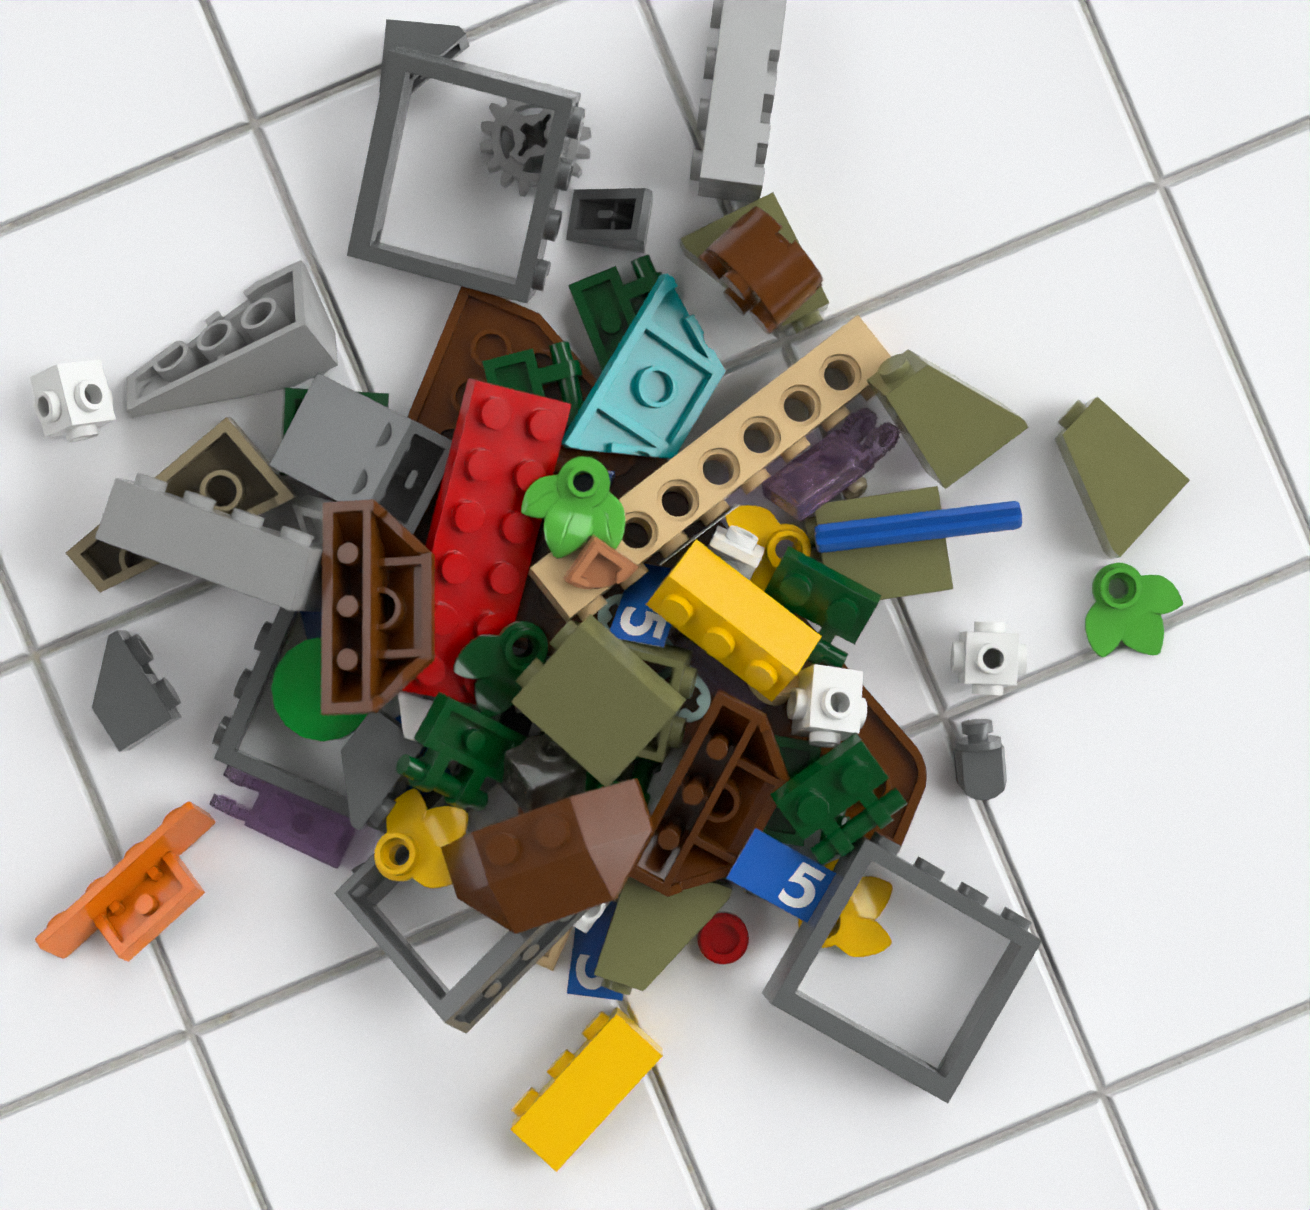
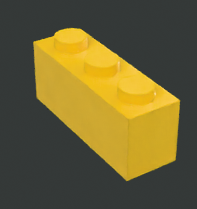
[646,539,822,702]
[510,1007,663,1172]

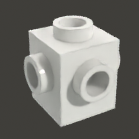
[30,359,116,442]
[951,621,1027,695]
[787,664,867,748]

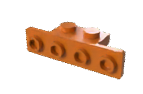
[35,801,216,962]

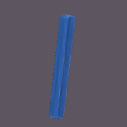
[814,501,1022,553]

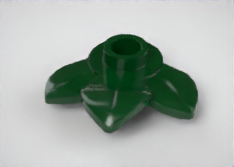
[453,621,548,717]

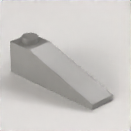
[126,260,338,418]

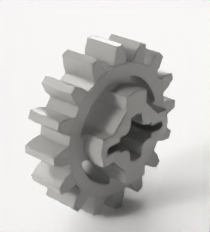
[479,83,591,197]

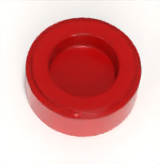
[697,911,749,965]

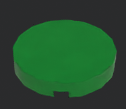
[271,637,368,742]

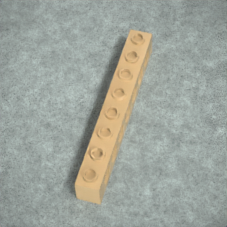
[528,315,891,623]

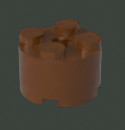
[698,206,823,335]

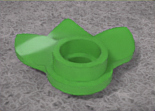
[521,456,625,559]
[1085,563,1183,657]

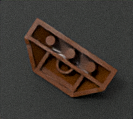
[321,499,435,716]
[630,689,790,897]
[441,778,655,934]

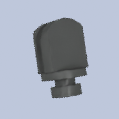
[954,719,1007,801]

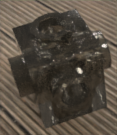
[503,734,588,813]

